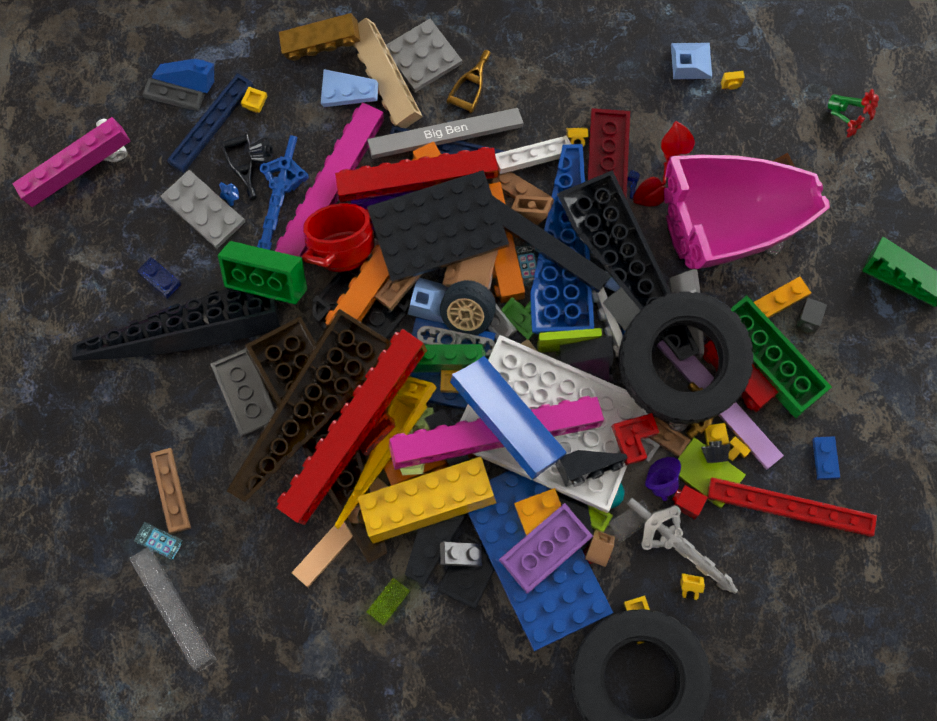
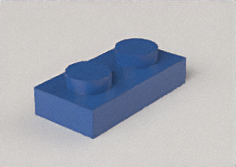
[812,436,840,480]

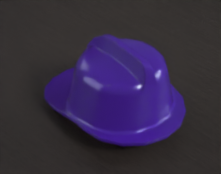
[645,457,681,501]

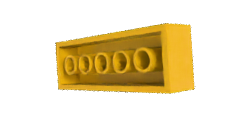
[357,457,496,543]

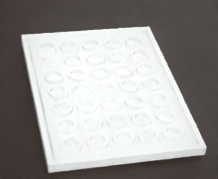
[460,335,648,513]

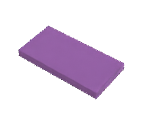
[499,503,593,593]

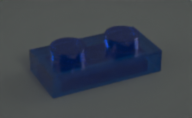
[137,257,181,298]

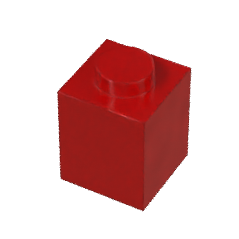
[672,485,708,519]

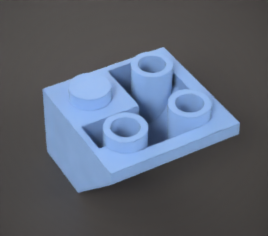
[671,43,712,79]
[408,278,448,323]

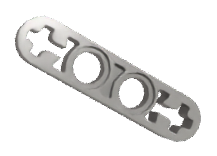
[417,326,495,359]

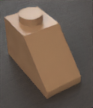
[511,195,554,225]

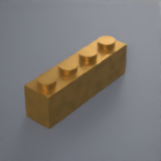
[279,13,361,61]

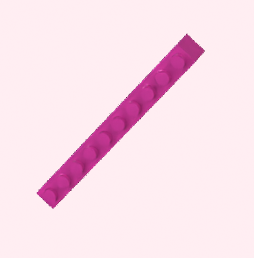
[275,102,384,257]
[389,396,604,470]

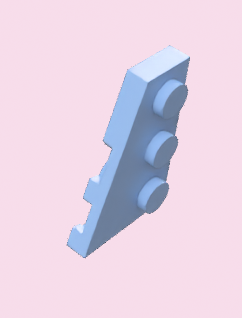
[321,69,379,107]

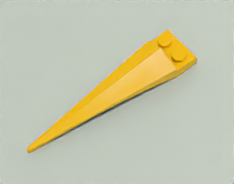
[335,377,437,529]

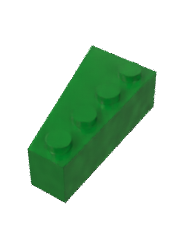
[862,237,937,307]

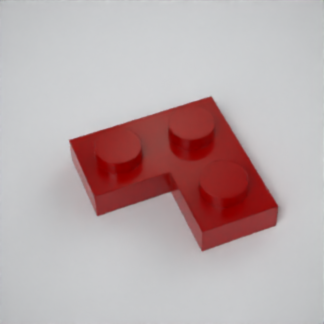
[611,413,659,466]

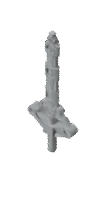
[627,498,738,594]

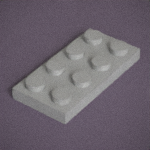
[161,170,245,249]

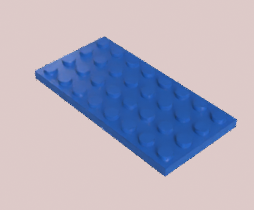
[468,471,613,652]

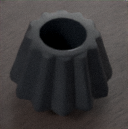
[249,138,273,164]
[701,441,730,463]

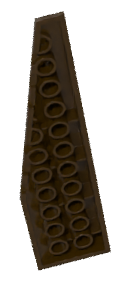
[245,316,387,564]

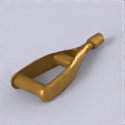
[447,50,491,113]

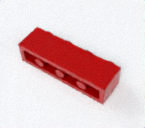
[703,340,778,413]

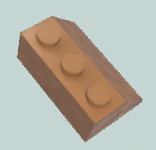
[442,250,498,289]

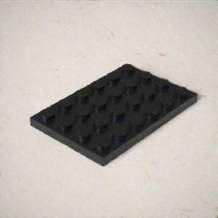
[367,170,509,283]

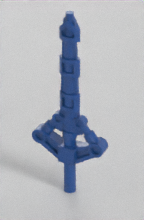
[257,135,309,250]

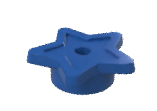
[219,182,239,206]

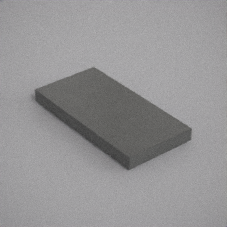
[210,349,275,438]

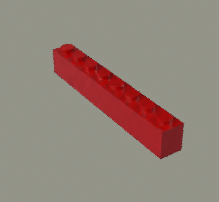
[335,147,498,202]

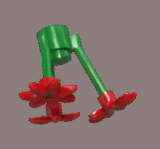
[828,89,879,137]

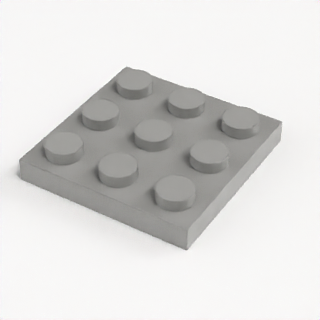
[386,19,462,93]

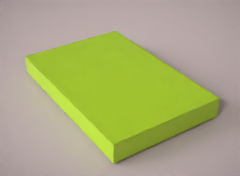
[537,328,602,353]
[678,437,746,509]

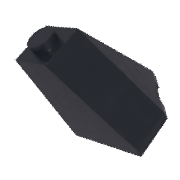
[555,336,613,384]

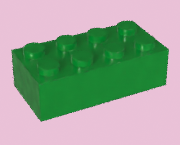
[218,241,307,304]

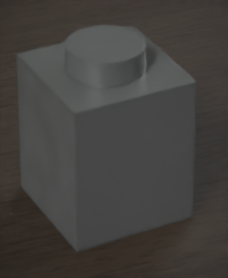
[796,298,827,332]

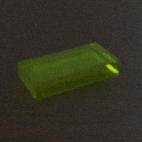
[367,578,410,626]

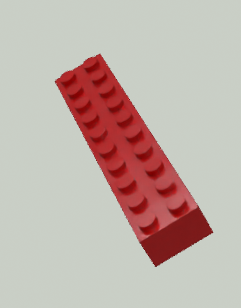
[276,329,427,525]

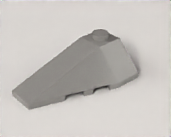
[667,269,704,360]

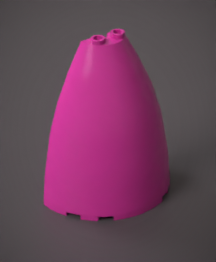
[664,155,830,269]

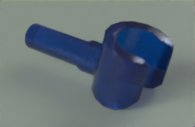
[627,170,640,199]

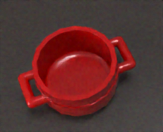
[302,203,375,272]

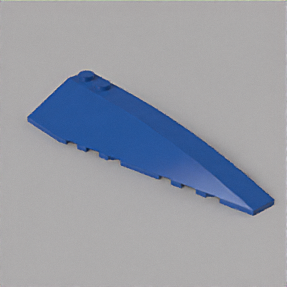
[530,144,594,334]

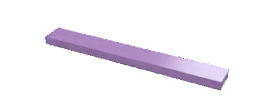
[657,340,784,470]

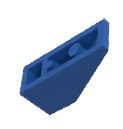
[152,59,214,93]

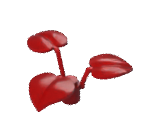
[633,121,695,207]

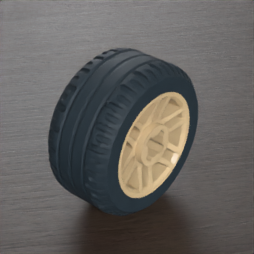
[440,280,496,335]

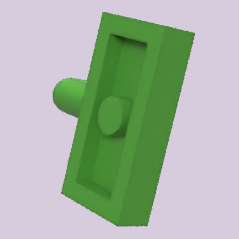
[501,297,535,340]

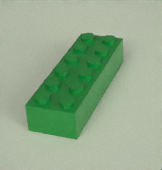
[731,296,832,419]

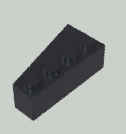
[404,513,467,589]

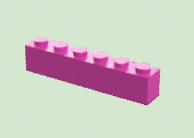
[12,117,131,207]

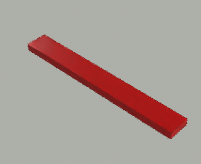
[707,477,877,537]

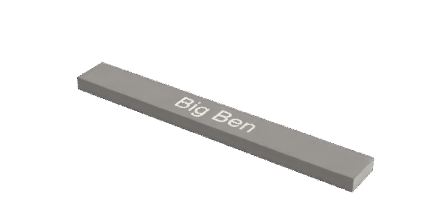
[367,108,524,159]

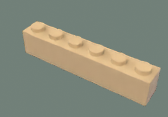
[353,18,423,128]

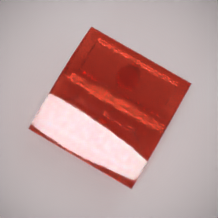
[359,407,395,456]

